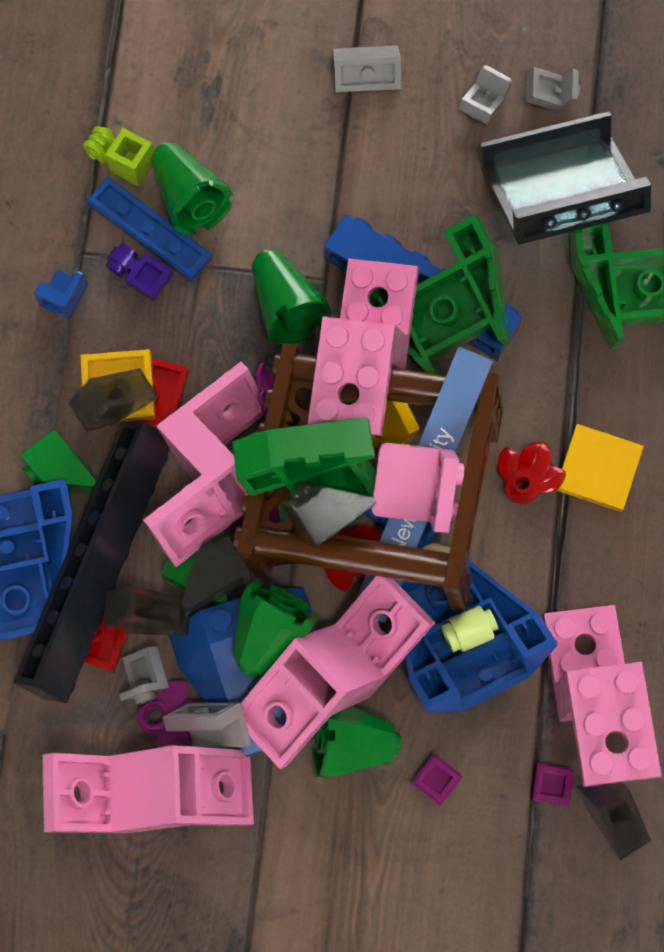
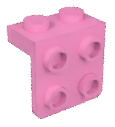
[371,443,464,533]

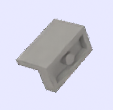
[333,45,401,93]
[162,702,251,747]

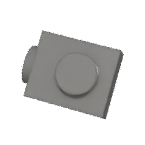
[458,65,512,124]
[526,67,580,112]
[119,646,169,705]

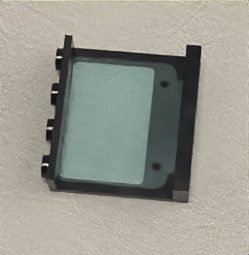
[480,111,651,245]

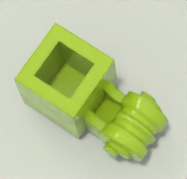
[82,126,154,187]

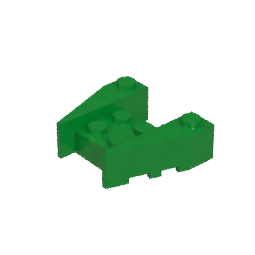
[370,214,511,375]
[568,223,664,349]
[232,417,377,536]

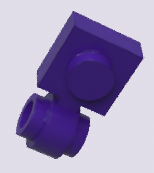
[105,243,173,301]

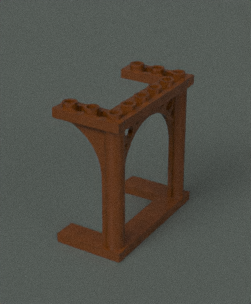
[234,343,504,613]

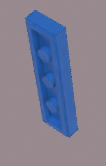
[86,176,212,283]

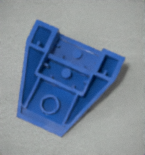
[0,479,73,640]
[401,559,558,712]
[168,588,317,757]

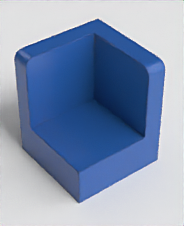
[34,270,88,319]

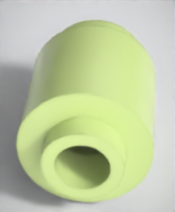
[441,605,498,653]

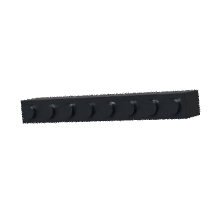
[13,422,170,703]

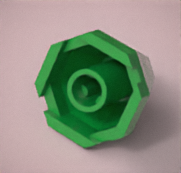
[233,580,320,677]
[311,706,401,778]

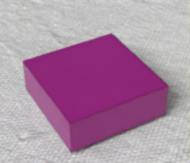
[411,754,463,806]
[532,763,574,807]

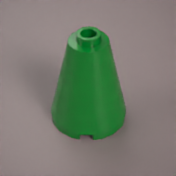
[151,142,233,235]
[252,249,331,346]

